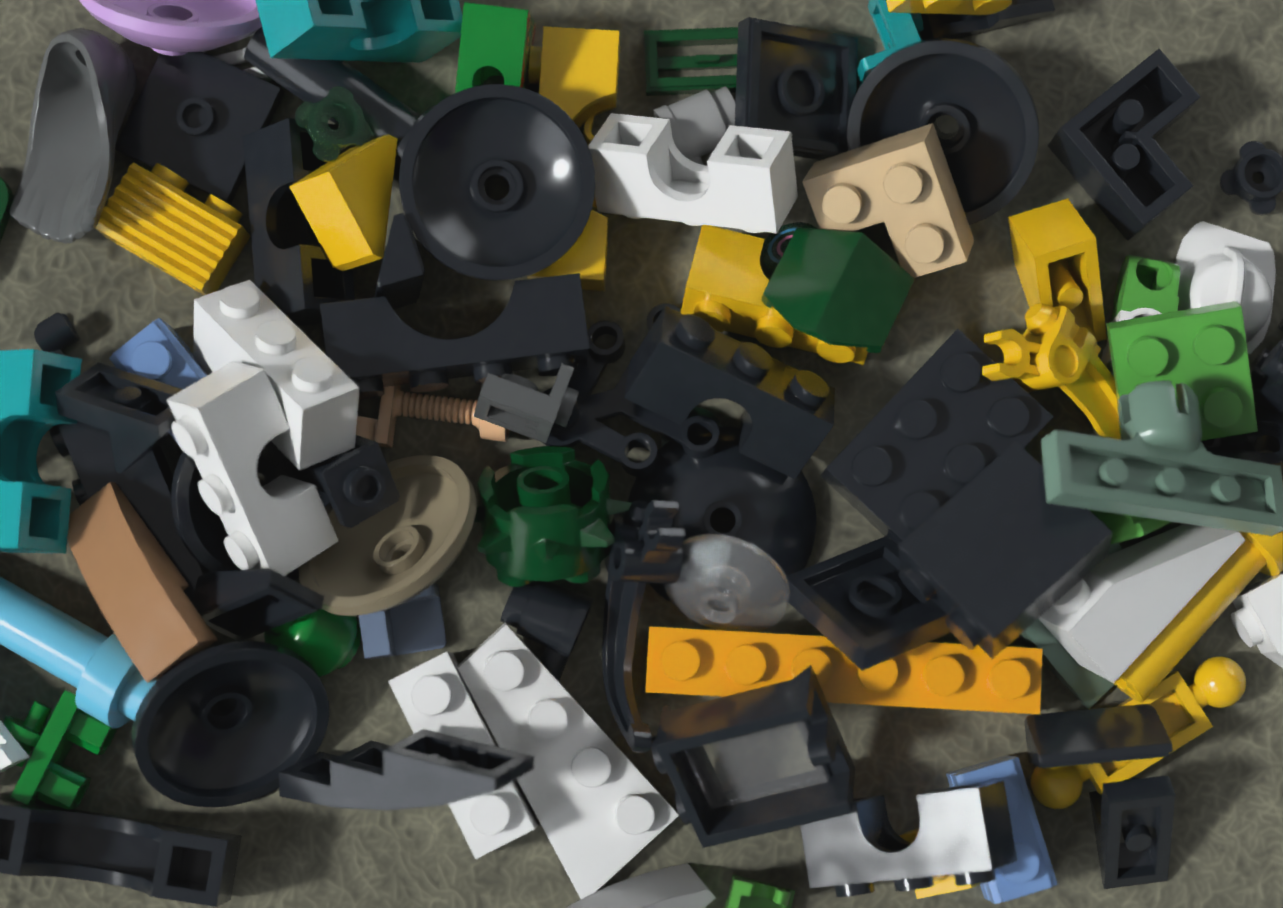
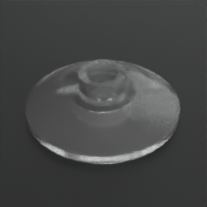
[664,534,790,633]

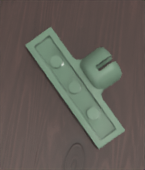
[1041,380,1283,536]

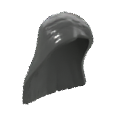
[9,28,137,243]

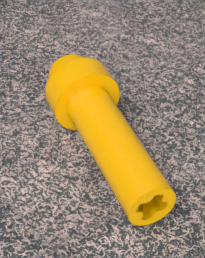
[1113,479,1283,702]

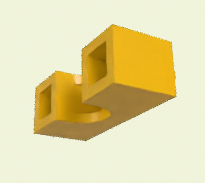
[680,225,868,365]

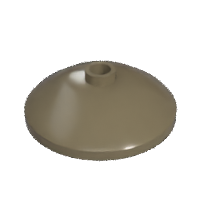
[298,455,477,616]

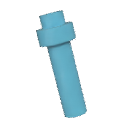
[0,576,157,728]

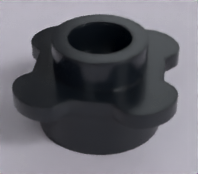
[1220,141,1283,215]

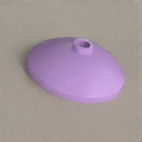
[79,0,262,56]

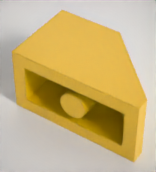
[1008,198,1107,342]

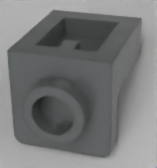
[473,363,579,443]

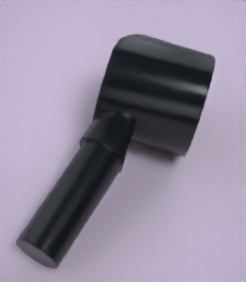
[34,312,80,356]

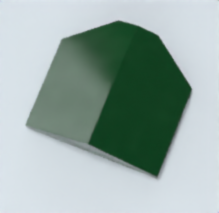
[761,227,915,353]

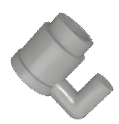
[653,87,735,165]

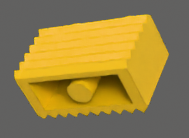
[95,162,250,296]

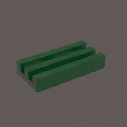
[644,27,738,96]

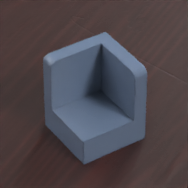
[359,583,447,659]

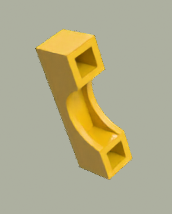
[527,26,620,291]

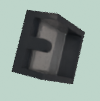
[651,665,855,848]

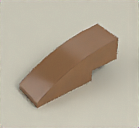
[67,482,218,683]

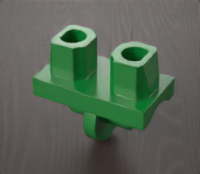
[2,690,118,810]

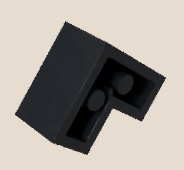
[1047,49,1200,241]

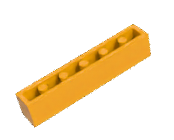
[645,626,1043,714]

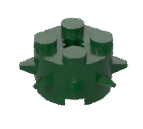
[474,446,632,587]

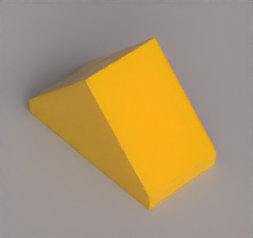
[289,134,398,271]

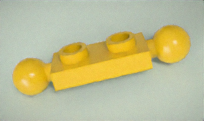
[1031,656,1246,809]

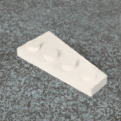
[457,623,679,899]

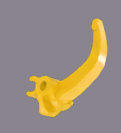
[982,303,1121,440]

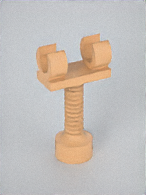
[356,385,510,448]

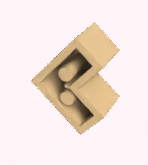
[802,123,974,278]

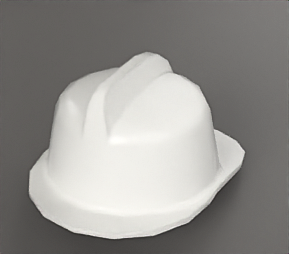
[1176,221,1276,354]

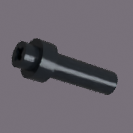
[244,27,434,190]

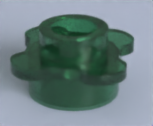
[295,86,371,162]

